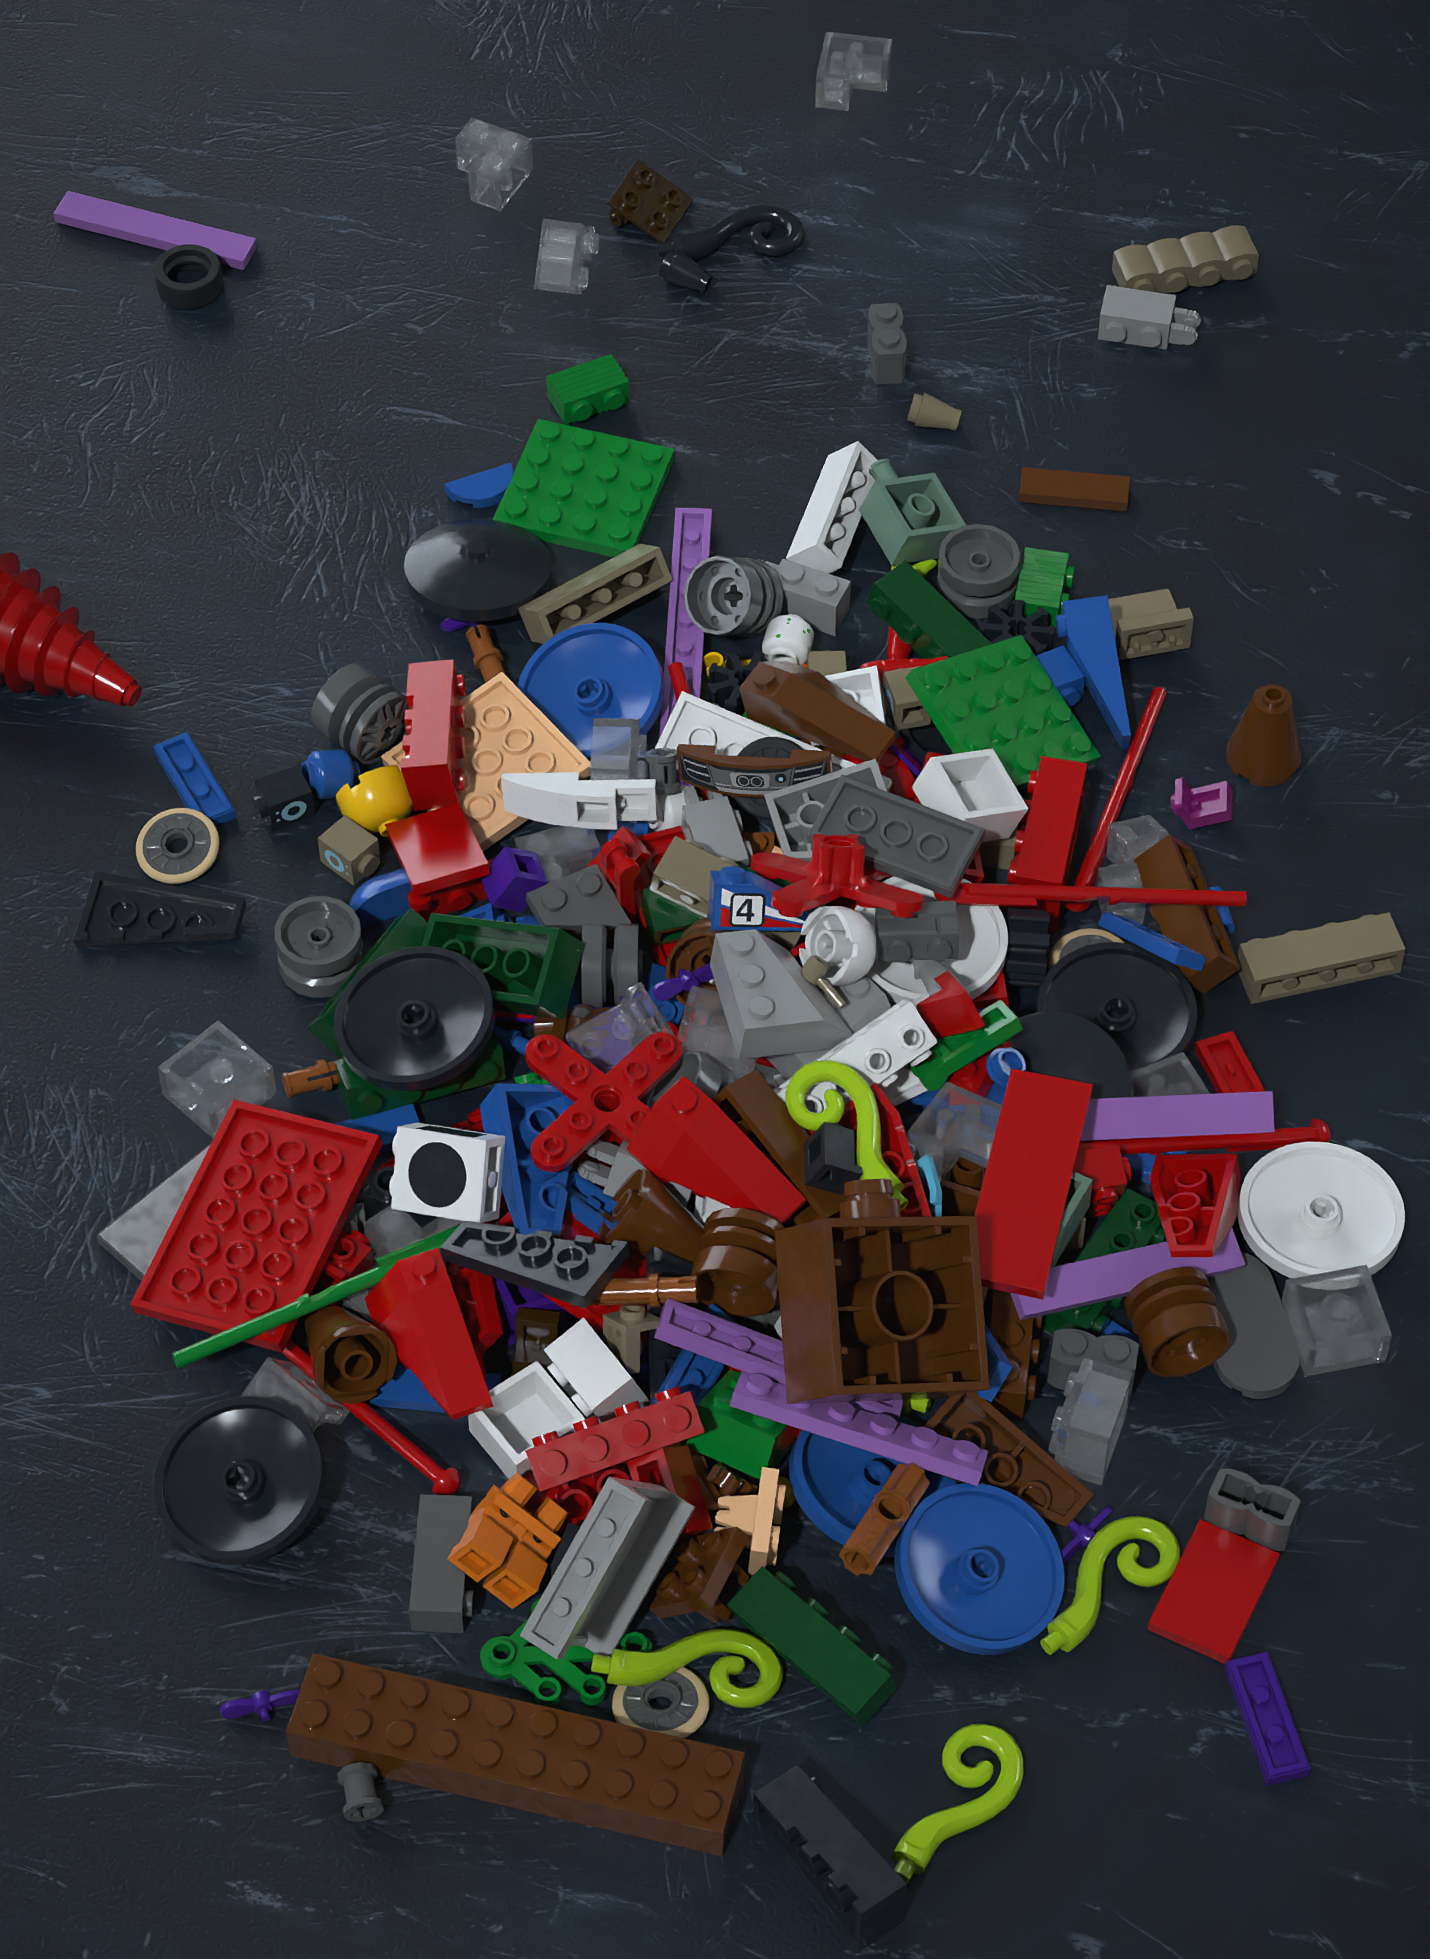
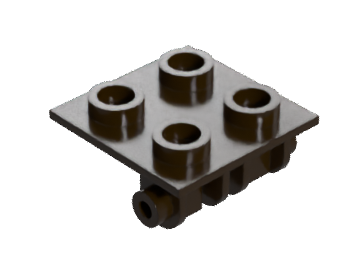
[607,159,693,243]

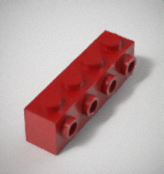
[525,1386,705,1492]

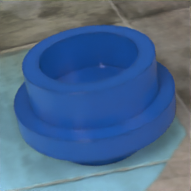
[986,1047,1026,1088]

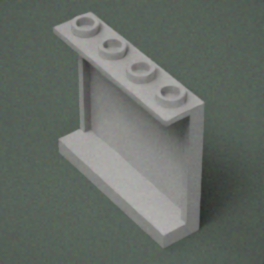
[520,1477,696,1659]

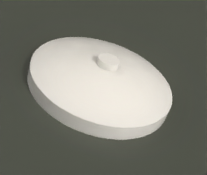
[854,876,1008,1003]
[1238,1142,1405,1286]

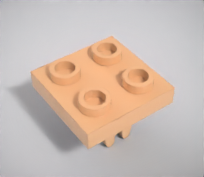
[714,1467,786,1577]

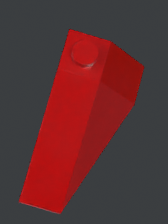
[1150,1154,1242,1257]

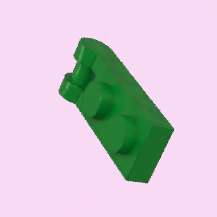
[907,999,1023,1091]

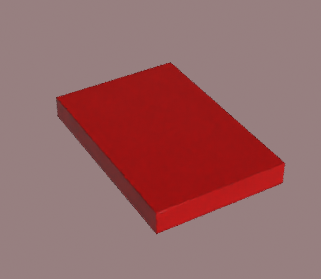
[385,803,490,896]
[1147,1519,1280,1664]

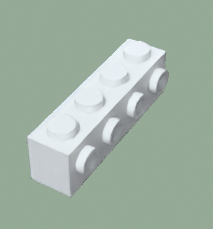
[786,441,878,574]
[773,1000,938,1136]

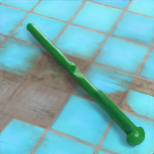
[172,1223,461,1369]

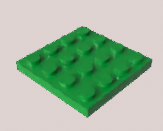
[493,419,675,557]
[905,635,1101,791]

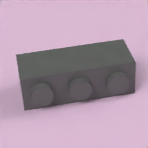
[409,1494,474,1633]

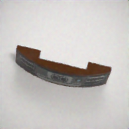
[677,744,833,798]

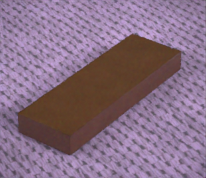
[1018,467,1130,512]

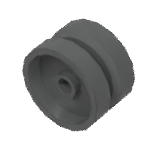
[937,524,1020,619]
[274,896,364,998]
[581,924,643,1010]

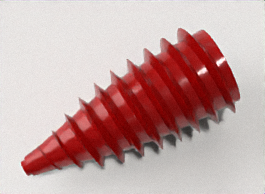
[0,552,142,707]

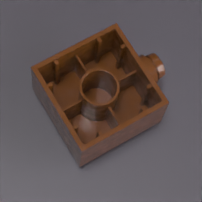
[775,1179,990,1404]

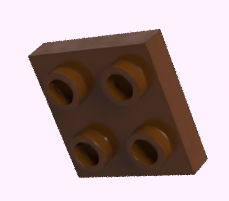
[649,1526,749,1623]

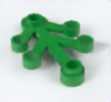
[480,1599,652,1708]

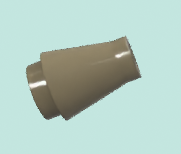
[907,392,962,431]

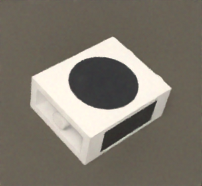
[389,1122,505,1223]

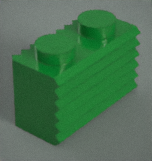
[546,354,629,425]
[1015,547,1075,628]

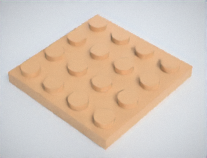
[381,672,594,852]

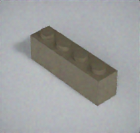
[518,544,672,644]
[650,836,804,951]
[1237,912,1405,1004]

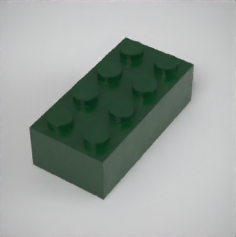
[422,913,585,1020]

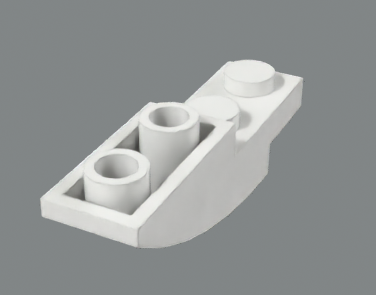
[501,772,658,829]

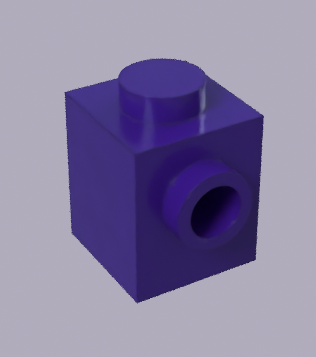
[481,847,547,912]

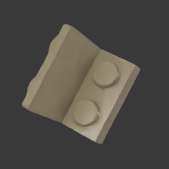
[1108,589,1194,661]

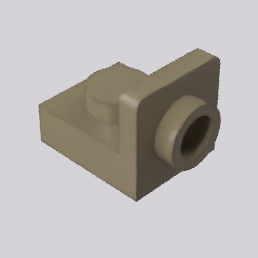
[603,1304,659,1375]

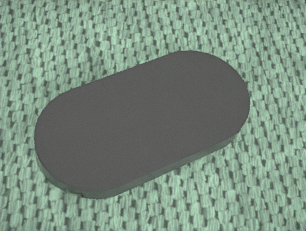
[1207,1252,1300,1399]

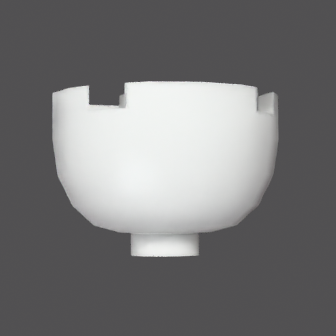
[799,906,877,987]

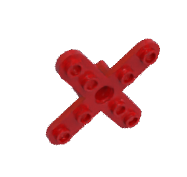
[750,834,924,918]
[525,1032,682,1172]

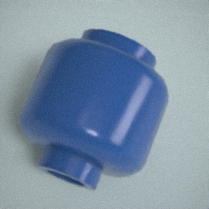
[301,749,360,800]

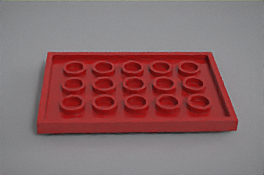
[130,1099,383,1353]

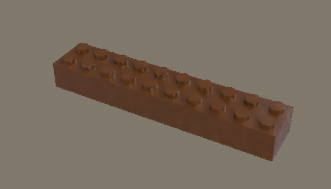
[286,1653,745,1857]

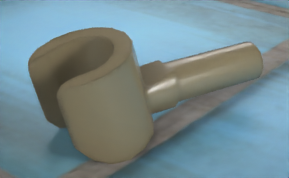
[802,955,846,1009]

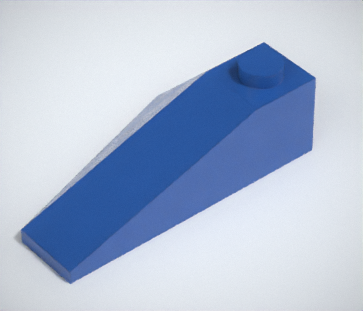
[1056,595,1131,749]
[480,1084,574,1239]

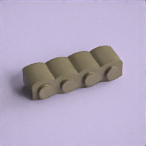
[1112,225,1259,293]

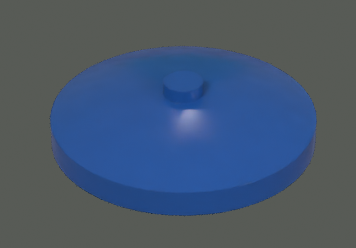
[517,623,665,763]
[789,1415,957,1557]
[894,1483,1065,1655]

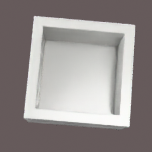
[912,748,1028,842]
[544,1318,650,1423]
[468,1361,585,1479]

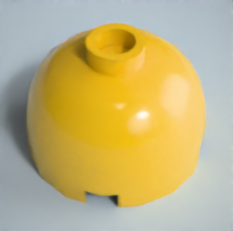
[336,765,413,837]

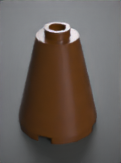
[1226,684,1302,787]
[598,1168,704,1264]
[305,1304,397,1404]

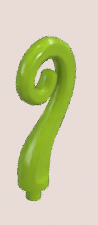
[785,1060,909,1212]
[1040,1516,1181,1655]
[591,1629,783,1708]
[892,1724,1024,1883]

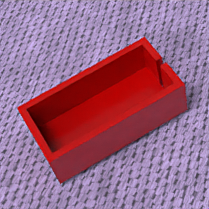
[1007,756,1087,931]

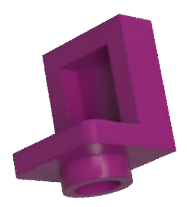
[1171,777,1233,830]

